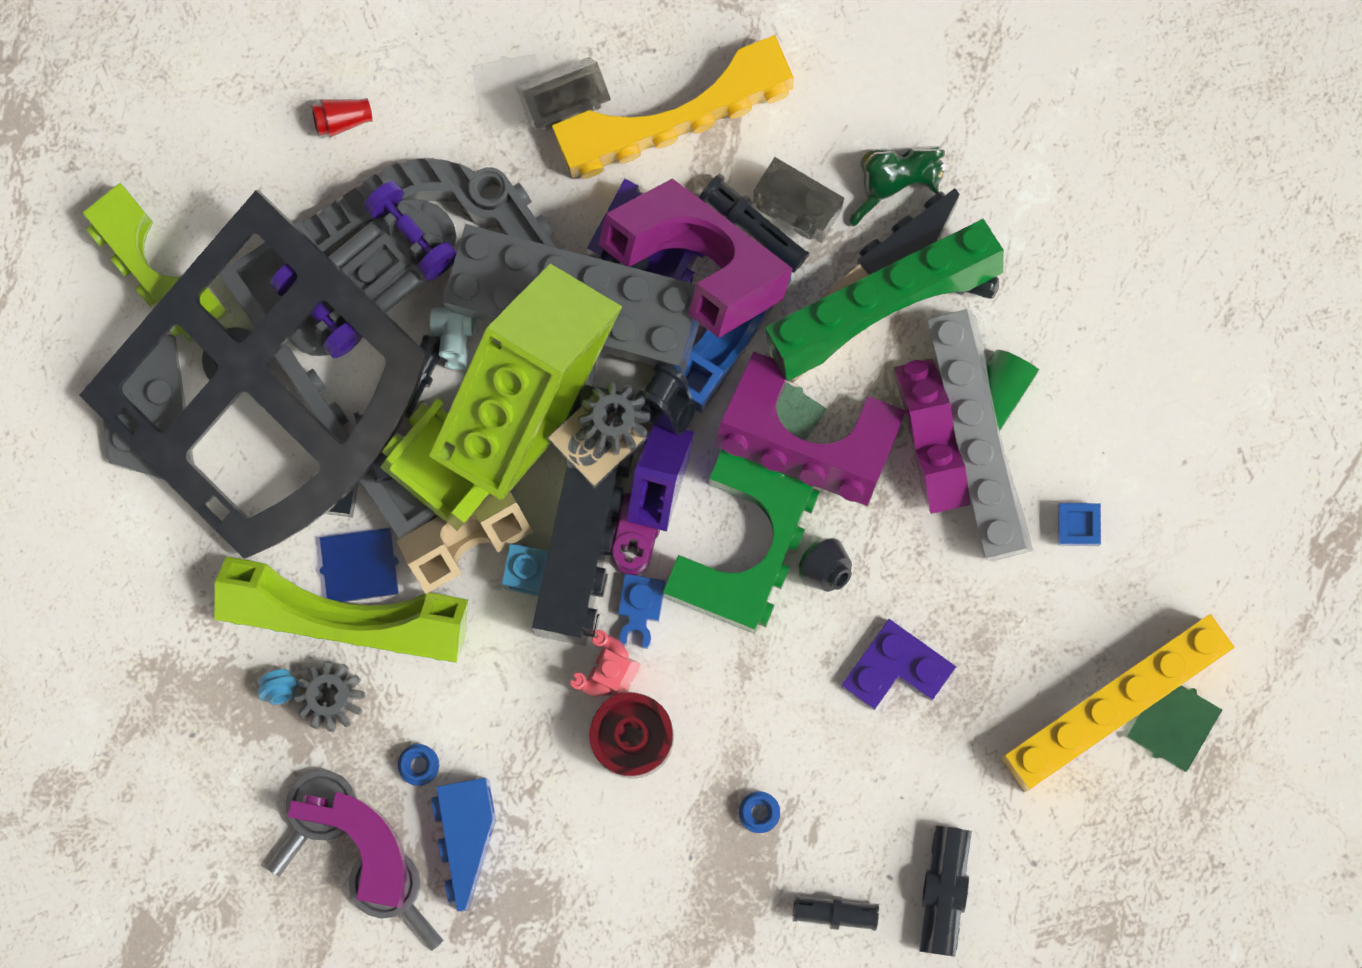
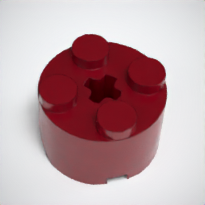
[589,692,674,779]

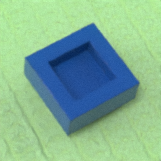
[1058,503,1101,546]

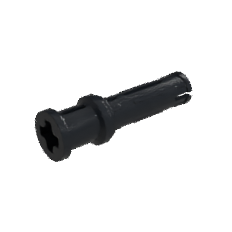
[699,173,810,273]

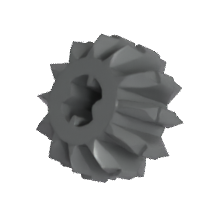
[578,382,650,455]
[294,661,365,732]

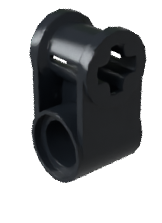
[635,362,696,435]

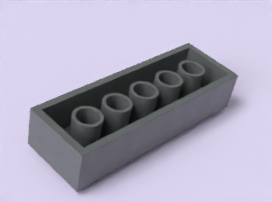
[442,224,699,374]

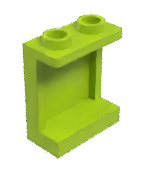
[380,398,489,531]

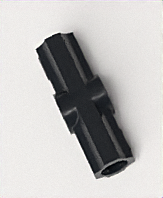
[919,826,972,957]

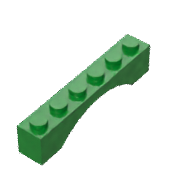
[765,218,1004,381]

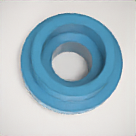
[257,669,299,705]

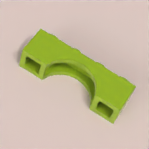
[83,182,227,342]

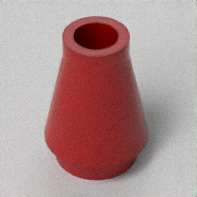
[311,98,373,138]

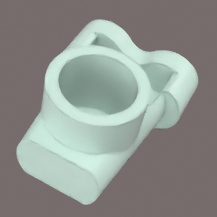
[430,307,476,370]

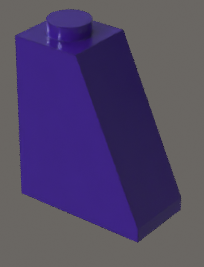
[627,424,694,532]

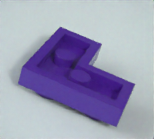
[841,619,957,710]

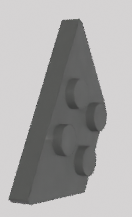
[103,334,194,480]

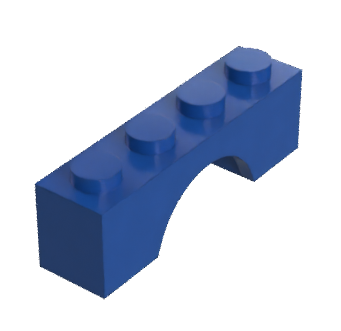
[683,273,792,414]

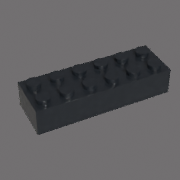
[532,385,641,646]

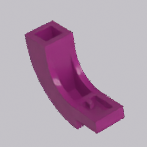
[288,792,407,908]

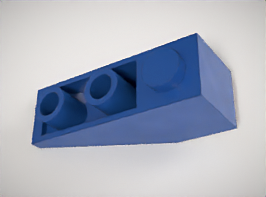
[431,778,496,912]

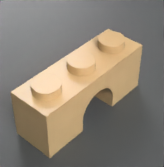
[396,491,533,594]

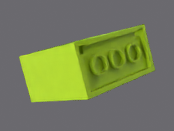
[429,263,622,500]

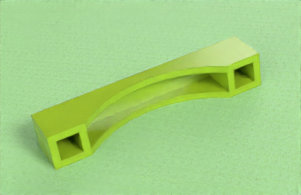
[214,556,468,663]

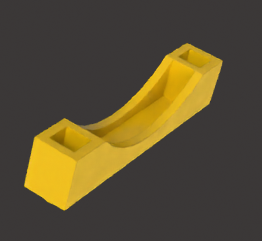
[552,35,794,179]
[1001,613,1235,792]

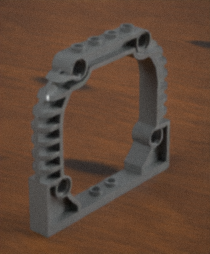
[219,158,596,539]

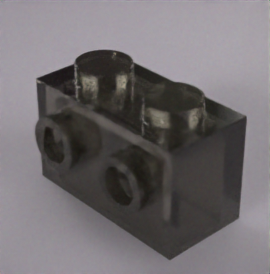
[515,57,611,130]
[753,157,844,243]

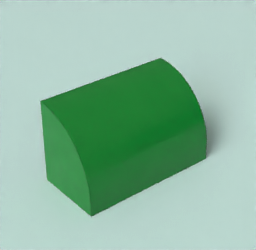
[986,349,1040,431]

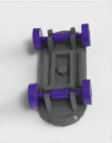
[270,181,457,359]

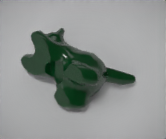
[849,146,946,227]

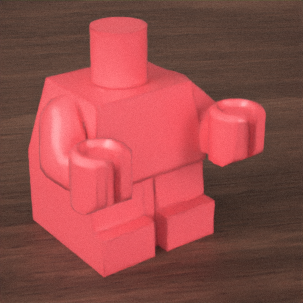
[570,630,641,697]

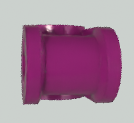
[613,493,660,576]

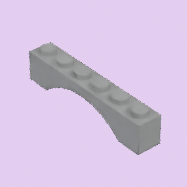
[928,309,1033,561]

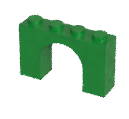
[663,449,820,634]

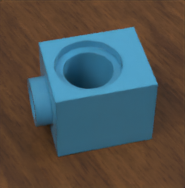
[502,544,548,596]

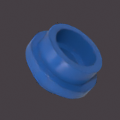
[398,744,440,786]
[739,791,780,833]

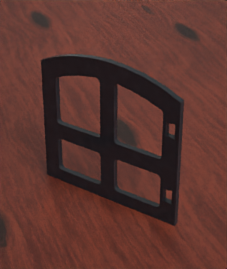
[79,190,428,559]

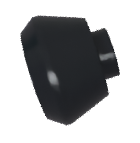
[799,538,852,592]

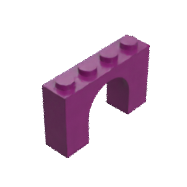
[599,178,793,338]
[714,351,906,507]

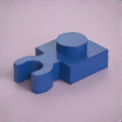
[618,574,666,649]

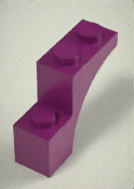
[893,358,971,514]

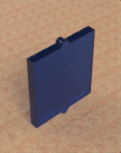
[319,528,399,603]

